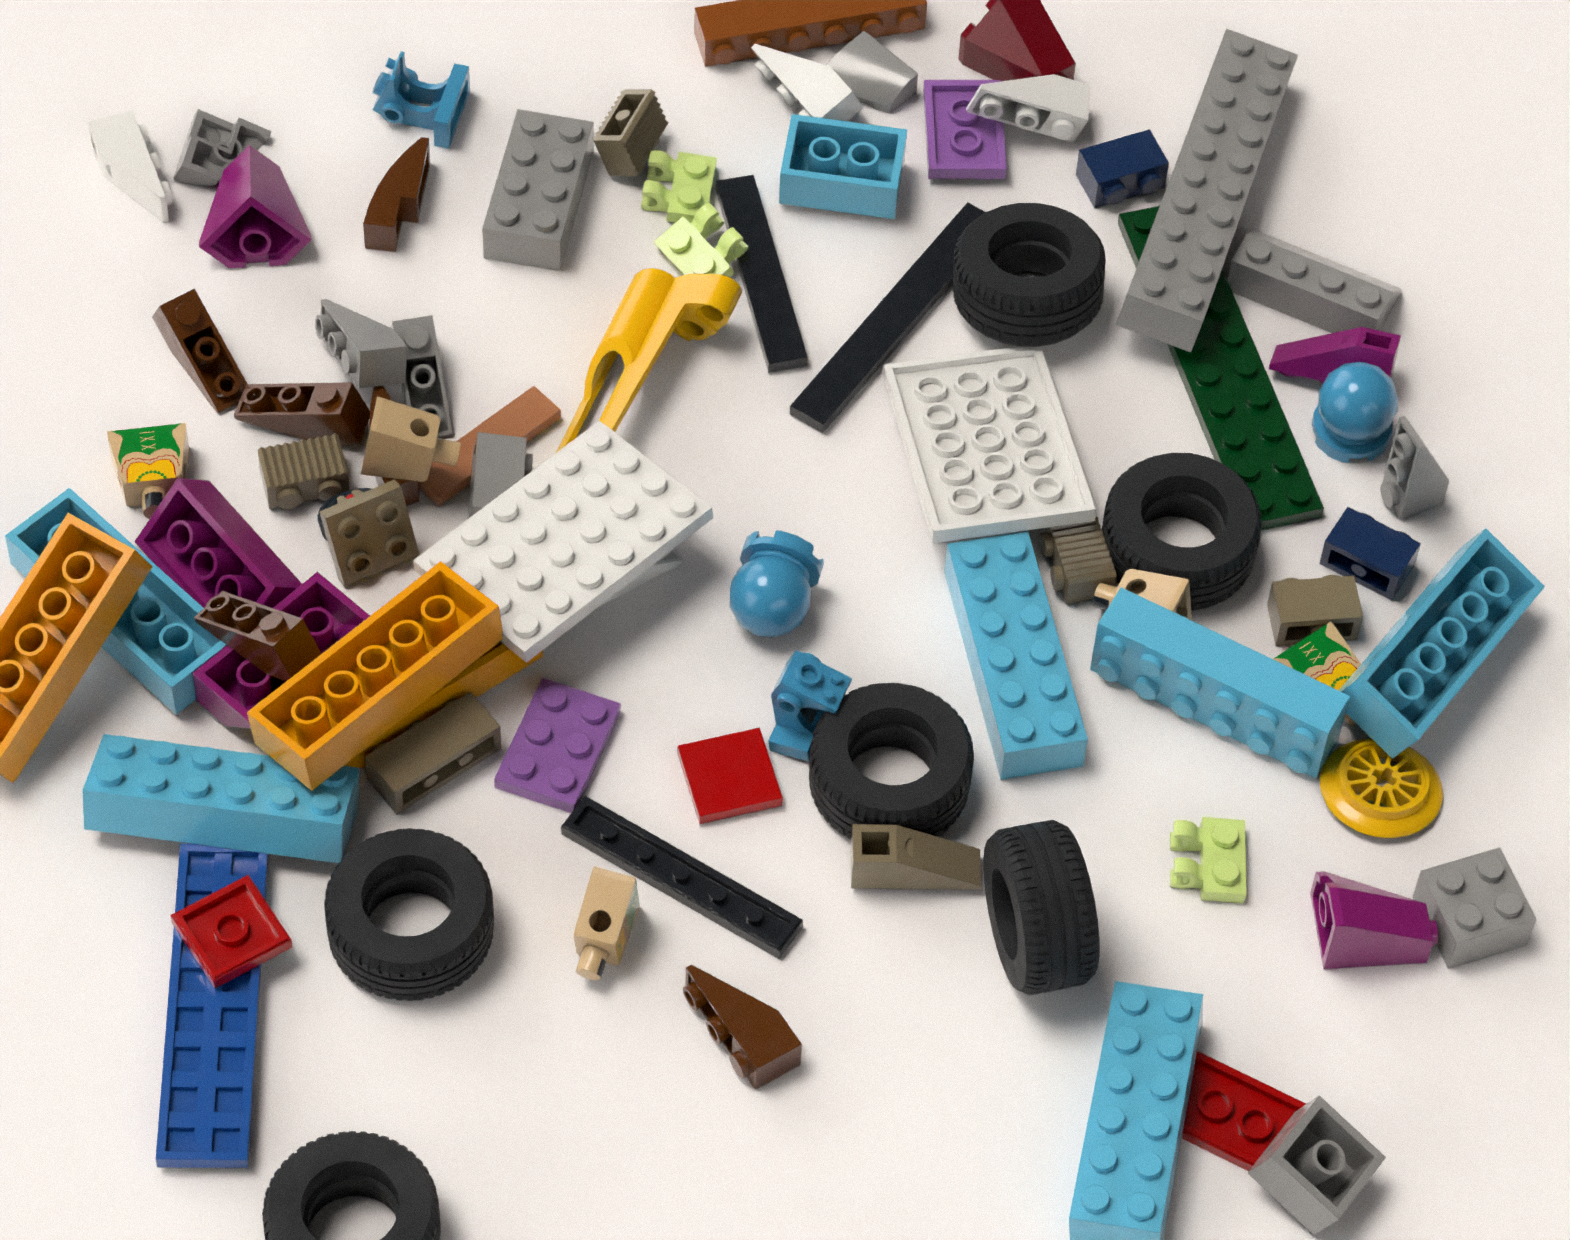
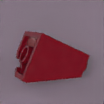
[958,0,1076,81]

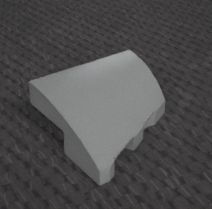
[826,31,918,113]
[173,109,271,186]

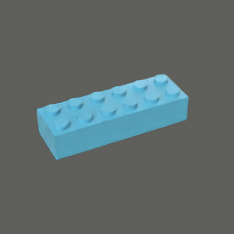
[5,488,227,715]
[1339,528,1545,759]
[944,531,1088,780]
[1090,587,1350,778]
[82,734,359,863]
[1069,981,1203,1240]

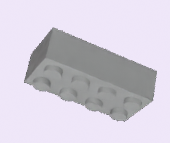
[482,109,594,271]

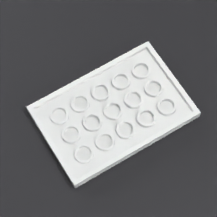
[883,346,1096,543]
[413,421,713,663]

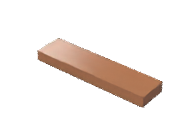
[418,386,561,507]

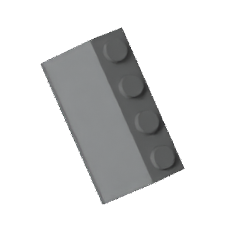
[1228,231,1402,333]

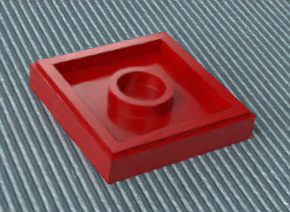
[677,727,783,824]
[170,875,293,989]

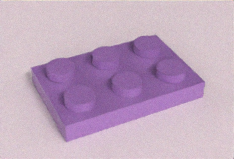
[923,80,1007,179]
[494,678,621,813]

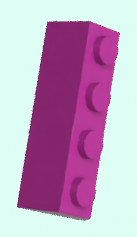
[134,478,302,608]
[192,572,370,729]

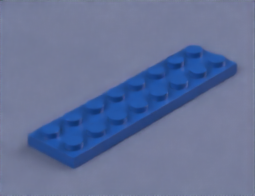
[155,844,269,1168]

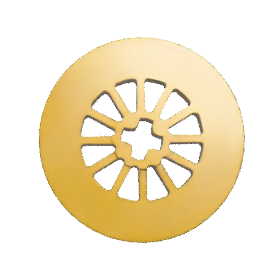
[1320,738,1443,838]

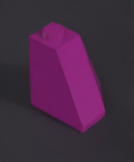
[199,145,312,269]
[1310,871,1438,969]

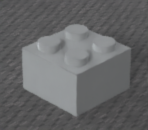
[1413,847,1537,969]
[1248,1095,1386,1235]

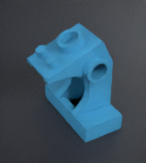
[372,51,470,149]
[768,650,852,762]

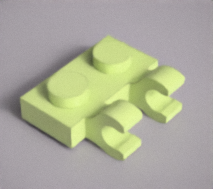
[641,150,717,223]
[654,202,749,277]
[1170,817,1247,903]

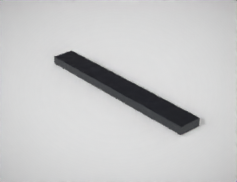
[790,202,985,433]

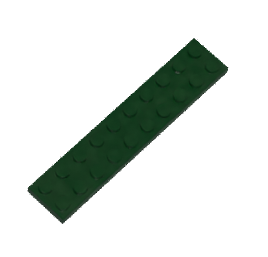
[1118,206,1324,531]

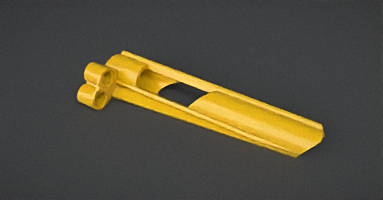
[556,268,742,453]

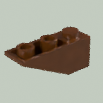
[152,288,247,413]
[233,382,370,445]
[194,591,322,681]
[683,964,802,1090]

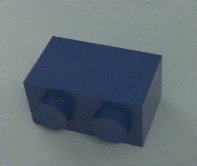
[1076,129,1169,208]
[1319,507,1421,600]

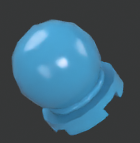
[1311,362,1398,463]
[729,530,824,638]

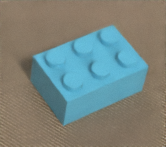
[779,114,907,219]

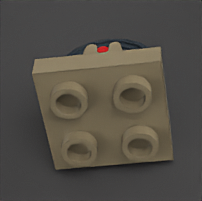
[317,479,419,587]

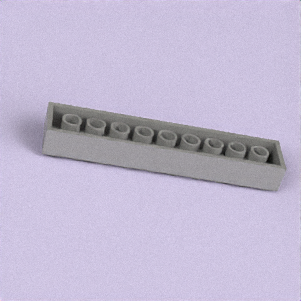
[1116,28,1298,352]

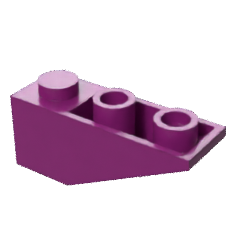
[1269,327,1401,384]

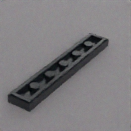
[715,175,808,373]
[561,796,803,959]

